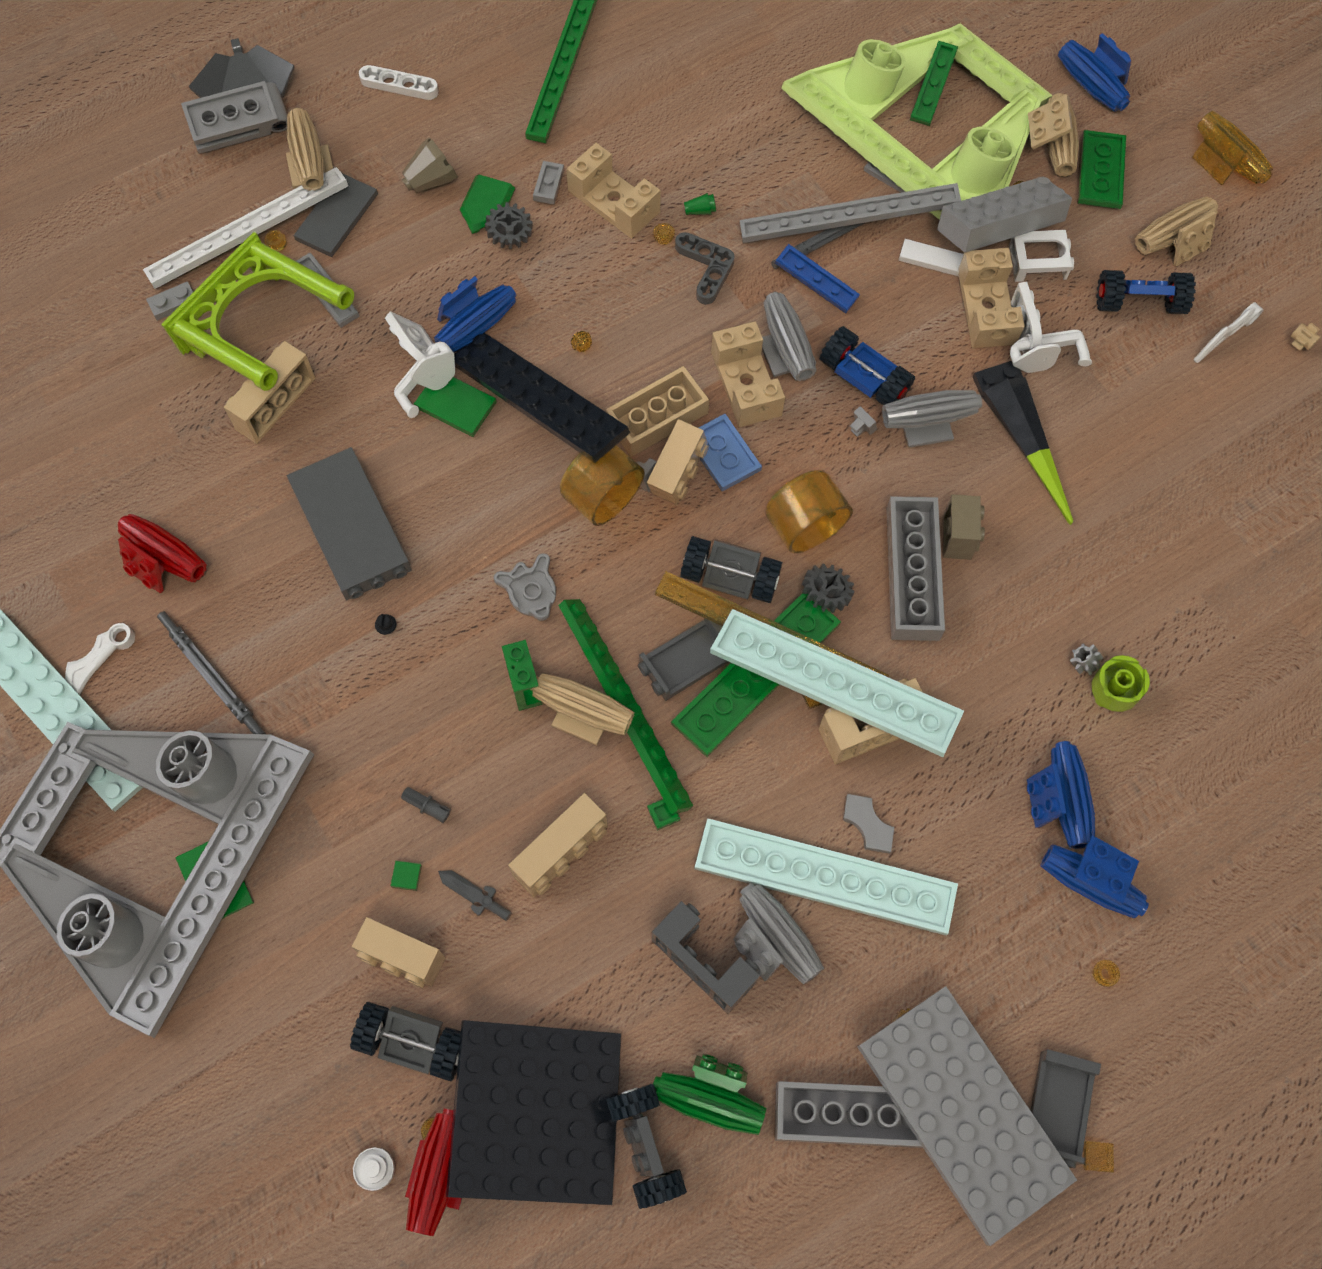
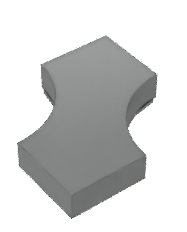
[843,794,894,854]

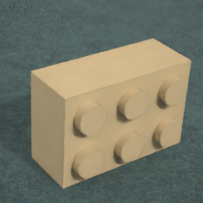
[647,419,709,505]
[352,917,445,988]

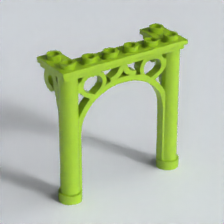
[161,232,354,391]

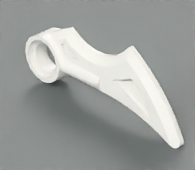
[1194,302,1263,363]
[65,623,135,695]

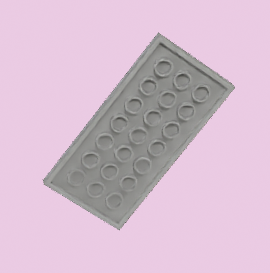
[857,986,1077,1246]

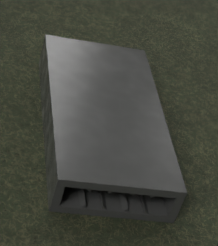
[286,447,412,601]

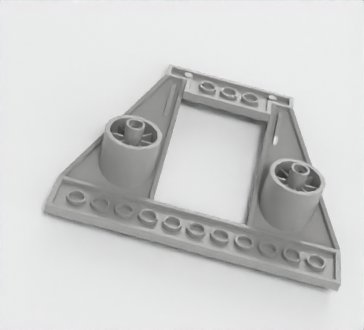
[0,722,314,1038]

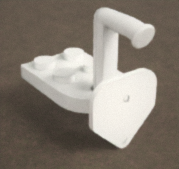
[1010,282,1092,373]
[385,311,455,418]

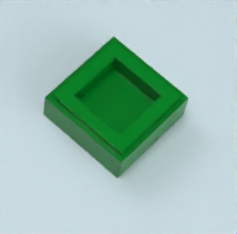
[647,799,680,831]
[390,861,422,891]

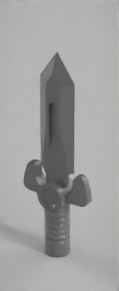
[438,870,512,921]

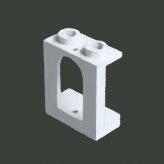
[1009,230,1074,282]

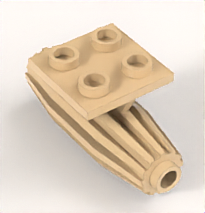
[1028,93,1079,177]
[286,108,333,191]
[1135,196,1218,267]
[530,673,634,746]

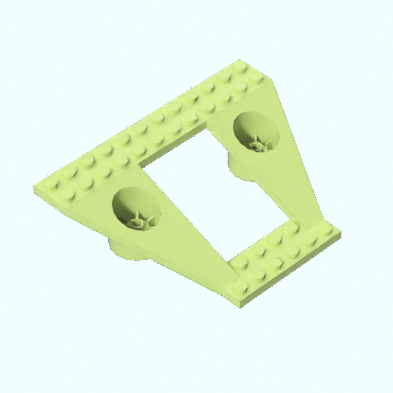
[781,23,1052,220]

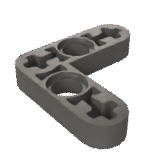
[675,232,735,305]

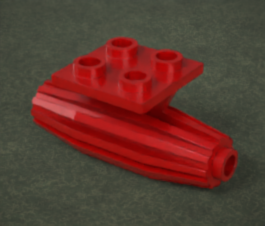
[118,514,207,594]
[405,1108,462,1236]

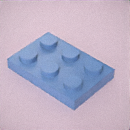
[699,414,762,492]

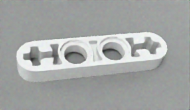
[359,65,439,100]

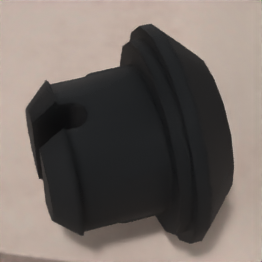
[375,614,397,635]

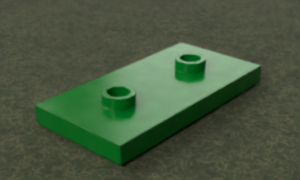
[1078,130,1126,209]

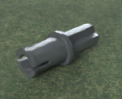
[401,787,451,823]

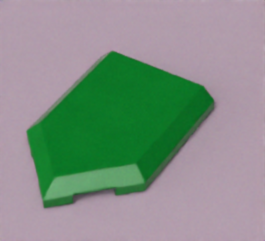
[460,174,516,234]

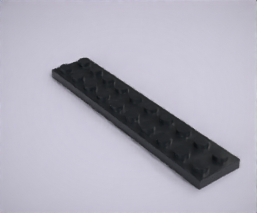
[454,333,630,463]

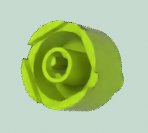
[1092,655,1150,712]

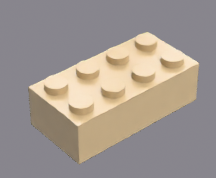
[224,341,315,444]
[606,366,709,457]
[508,793,607,898]

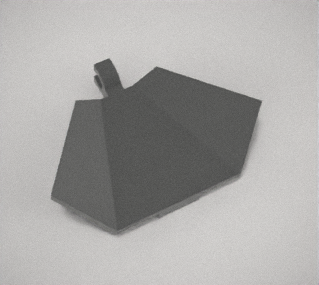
[189,38,294,98]

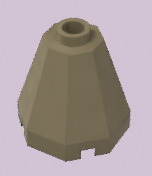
[402,137,458,193]

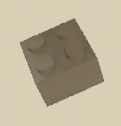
[943,495,985,560]

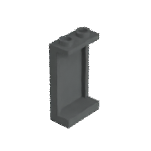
[638,610,729,701]
[1031,1049,1101,1168]

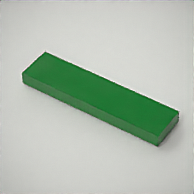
[910,40,958,126]

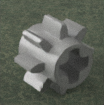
[1070,643,1103,675]

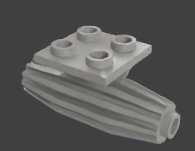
[762,292,816,381]
[882,390,982,448]
[733,883,824,984]

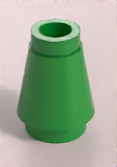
[684,193,716,215]

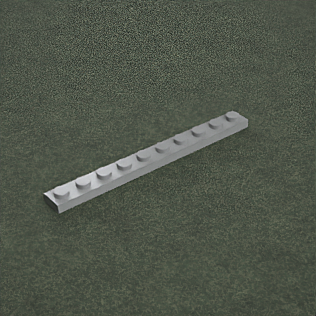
[740,183,961,243]

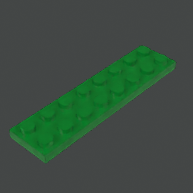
[671,593,841,757]

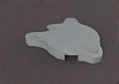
[494,553,556,621]

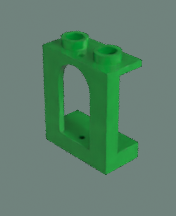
[501,640,543,711]

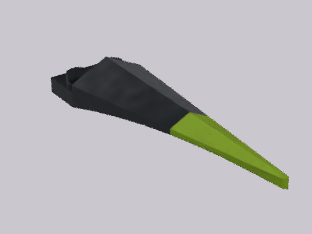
[972,361,1073,525]

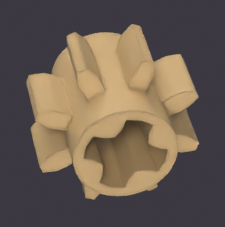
[1291,323,1321,351]

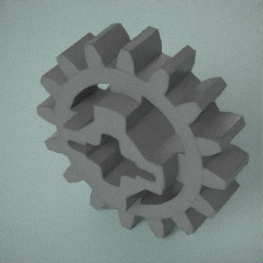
[485,202,533,249]
[801,564,855,613]

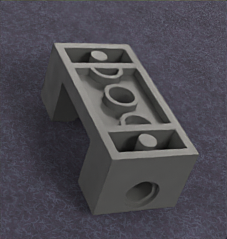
[652,901,760,1014]

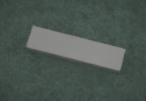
[296,252,360,328]

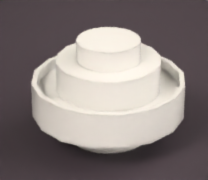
[353,1147,395,1191]

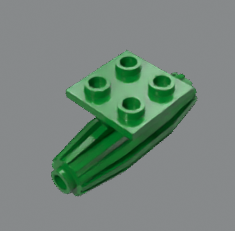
[653,1054,767,1135]

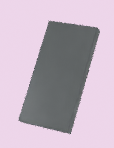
[293,173,378,257]

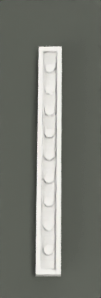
[143,167,349,289]

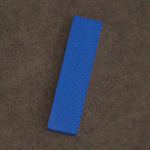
[775,244,860,314]

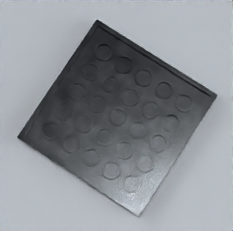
[446,1020,621,1205]

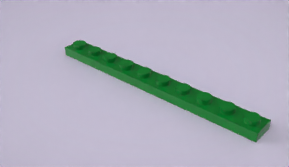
[525,0,597,143]
[558,599,693,815]

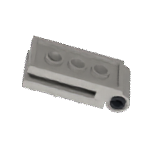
[181,81,287,154]

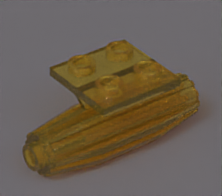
[1192,111,1273,185]

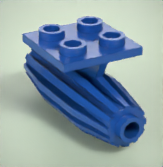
[1058,33,1131,112]
[434,276,516,353]
[1027,741,1095,849]
[1041,835,1149,918]

